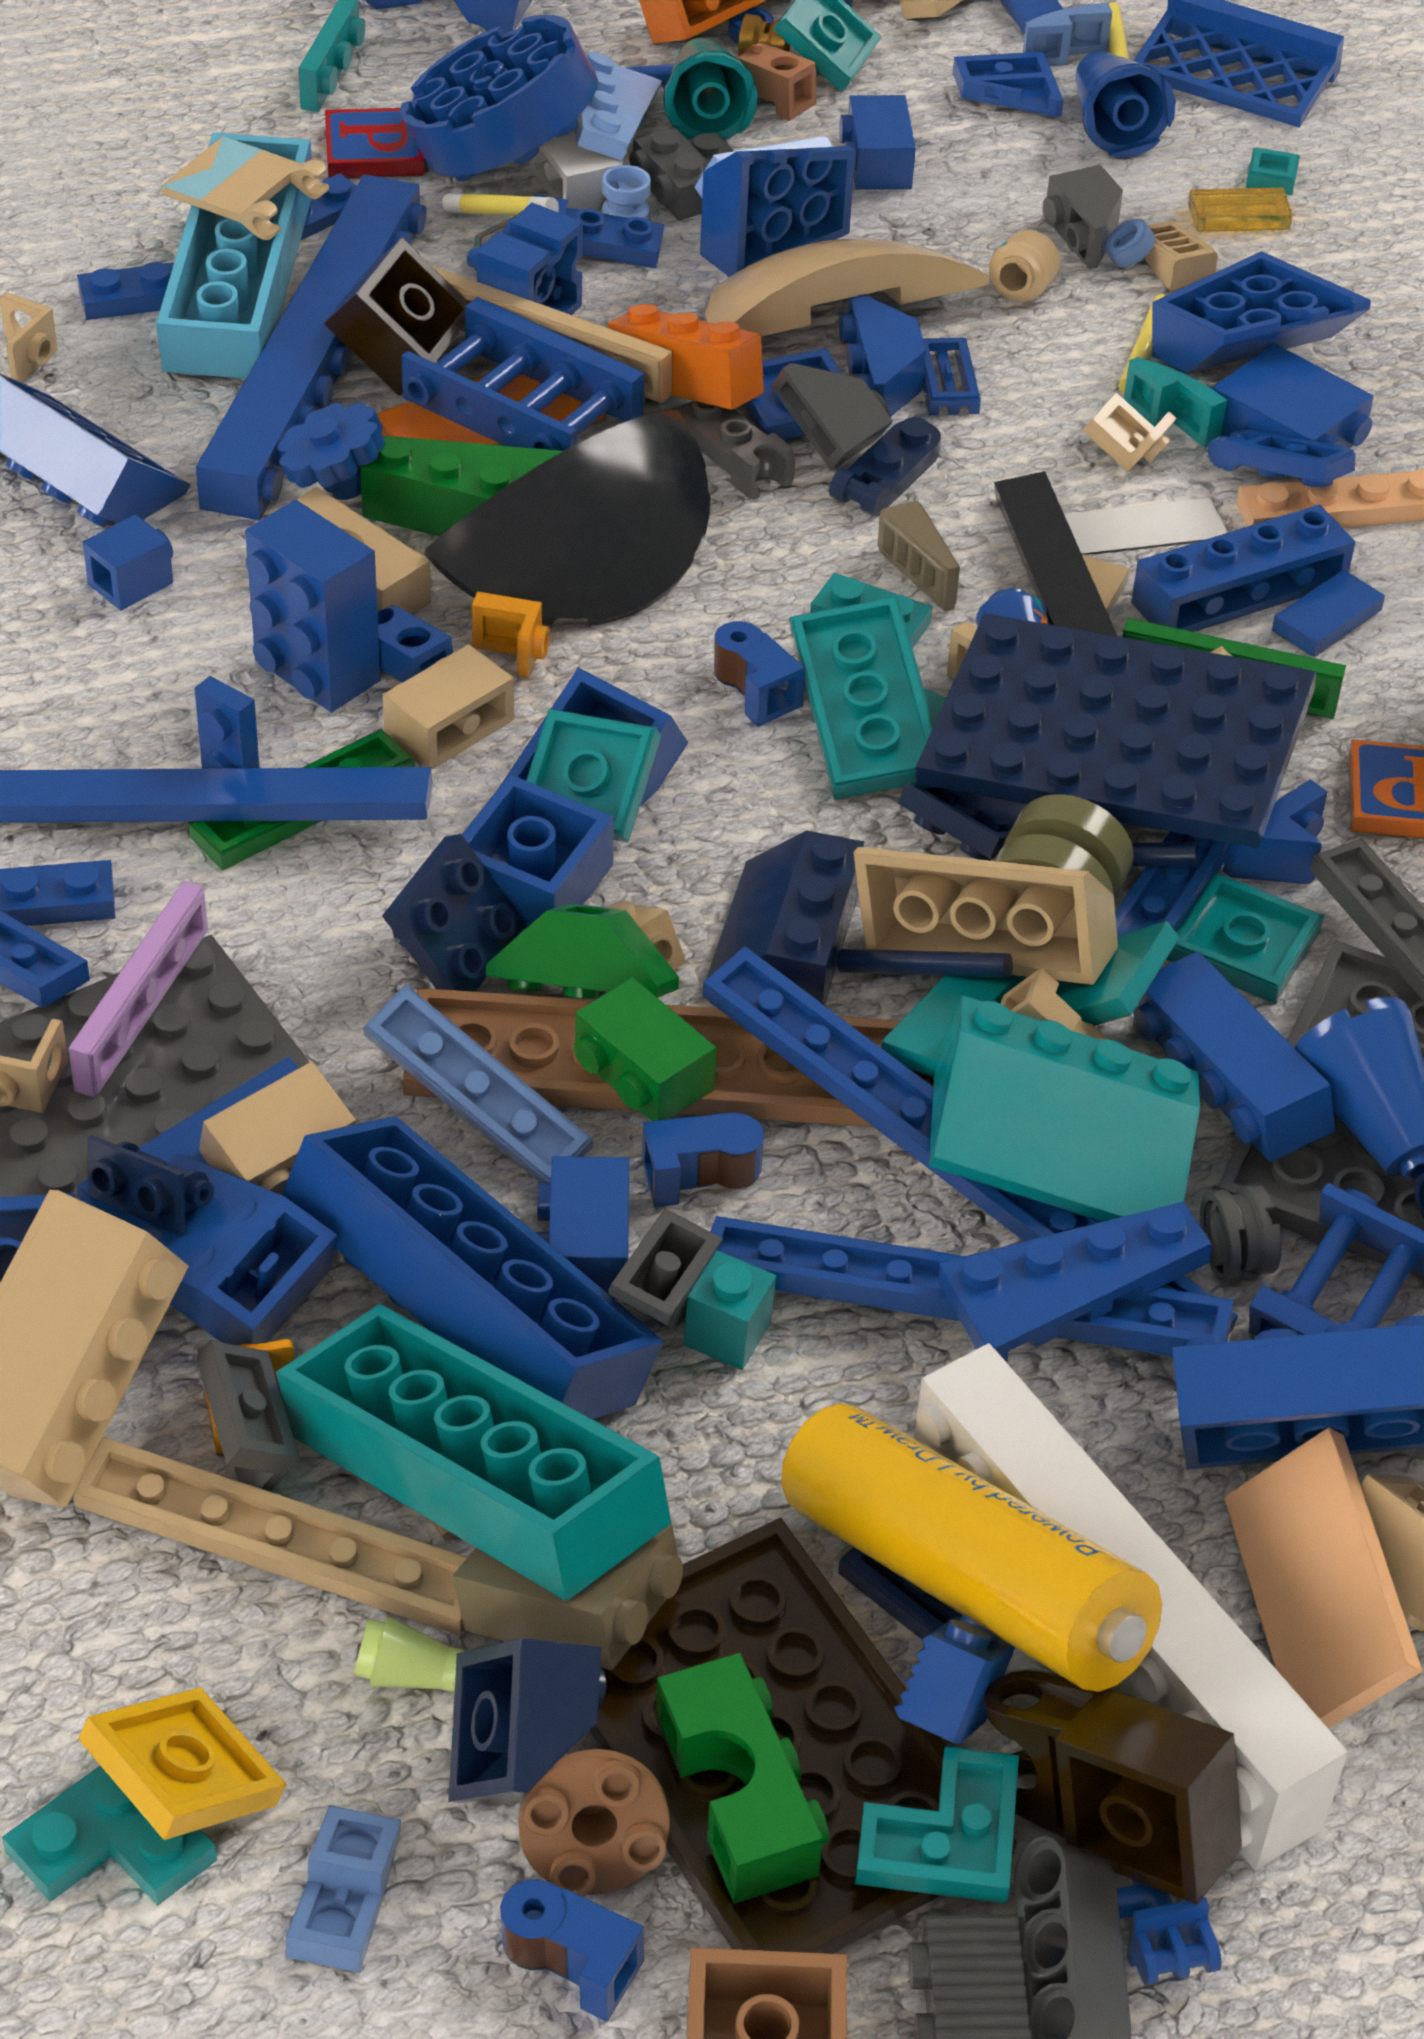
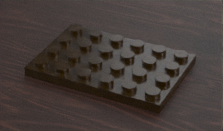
[589,1517,1017,1954]

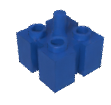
[466,203,583,315]

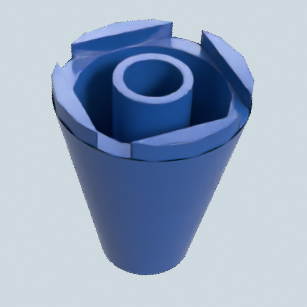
[1075,51,1176,158]
[1295,997,1424,1181]

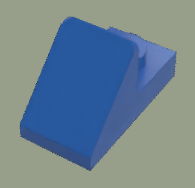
[1223,779,1328,884]

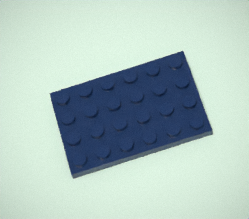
[916,613,1316,848]

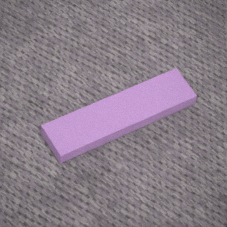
[68,881,208,1097]

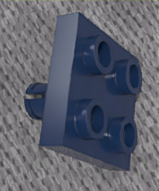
[382,834,526,992]

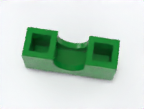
[655,1653,829,1904]

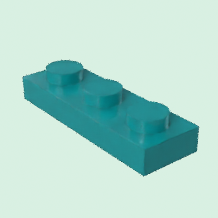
[298,0,365,112]

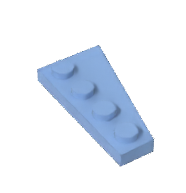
[575,52,662,161]

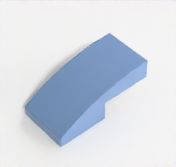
[1023,3,1113,66]
[285,1805,401,1973]

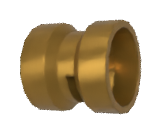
[738,14,791,56]

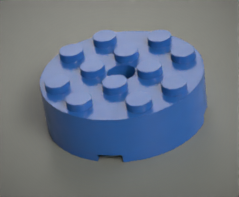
[400,15,598,181]

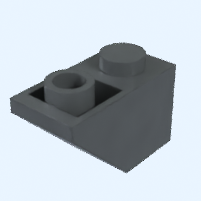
[1043,165,1123,269]

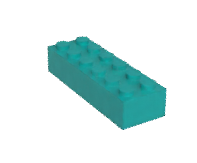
[276,1304,671,1602]

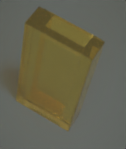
[1188,188,1293,232]

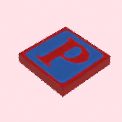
[325,108,424,178]

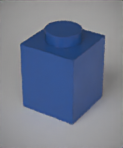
[83,514,173,611]

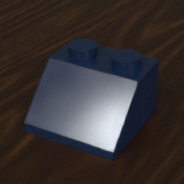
[448,1638,606,1803]

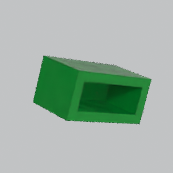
[574,977,717,1121]

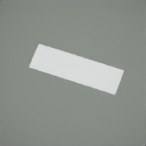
[1064,497,1228,554]

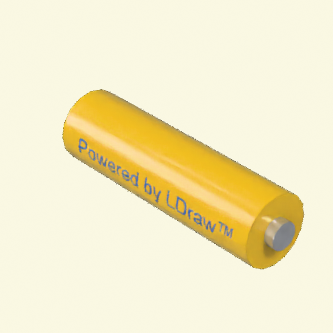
[781,1403,1162,1692]

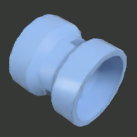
[602,165,651,221]

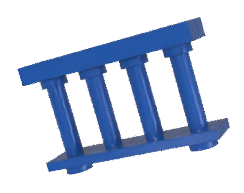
[401,297,644,451]
[1249,1182,1424,1337]

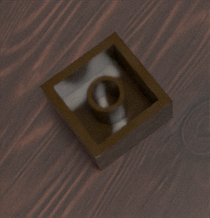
[324,237,469,395]

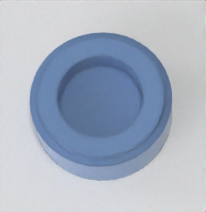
[1105,219,1155,268]

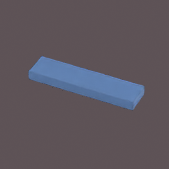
[363,984,593,1182]

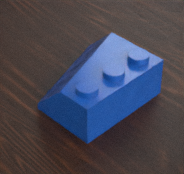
[700,146,856,277]
[1152,251,1371,373]

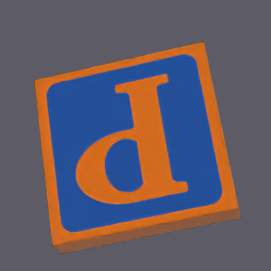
[1348,739,1424,838]

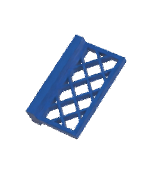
[1134,0,1344,128]

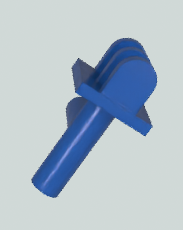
[1117,1879,1221,1985]

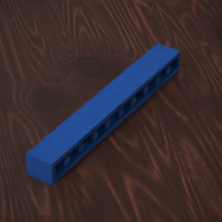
[196,174,426,521]

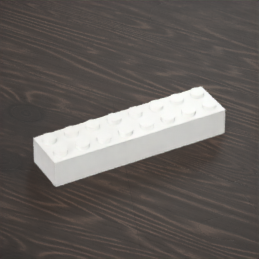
[914,1343,1348,1871]

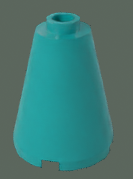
[663,38,758,142]

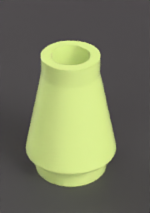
[353,1616,464,1692]

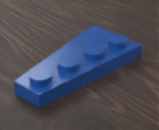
[939,1201,1211,1362]

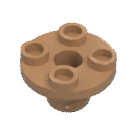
[518,1749,670,1897]

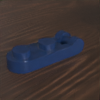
[829,417,941,517]

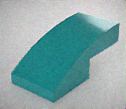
[1124,357,1227,448]

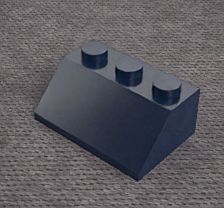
[706,830,864,1006]

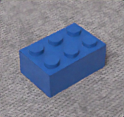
[245,499,380,713]

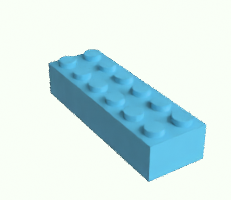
[156,132,312,379]

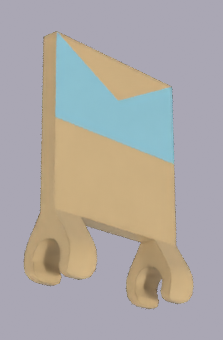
[161,136,329,240]

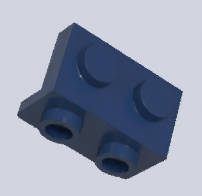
[897,783,1027,861]

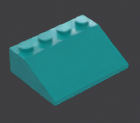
[929,995,1200,1222]

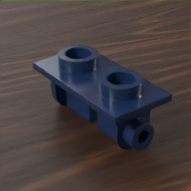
[87,1135,214,1236]

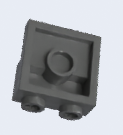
[629,127,734,221]

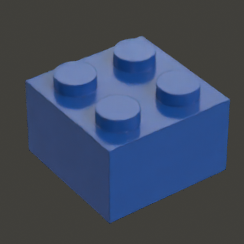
[462,774,613,930]

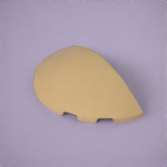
[705,238,989,337]

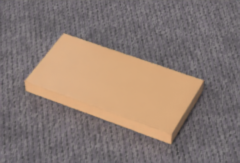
[1224,1427,1423,1729]

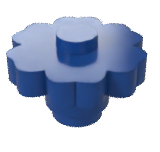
[277,402,385,500]

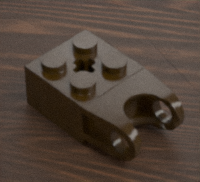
[984,1670,1242,1905]

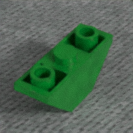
[486,903,679,998]

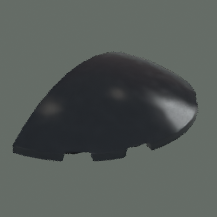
[424,410,711,625]

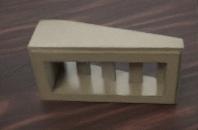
[877,501,960,611]

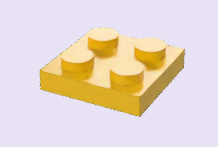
[78,1687,287,1840]

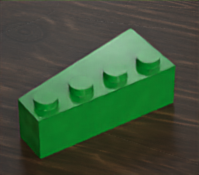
[360,435,563,537]

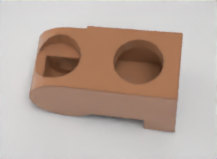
[735,43,816,121]

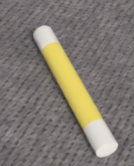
[442,193,559,216]

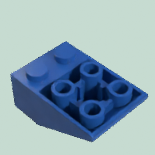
[117,1152,337,1345]

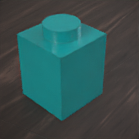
[683,1250,777,1370]

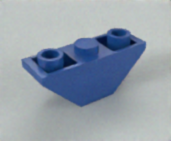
[839,294,926,417]

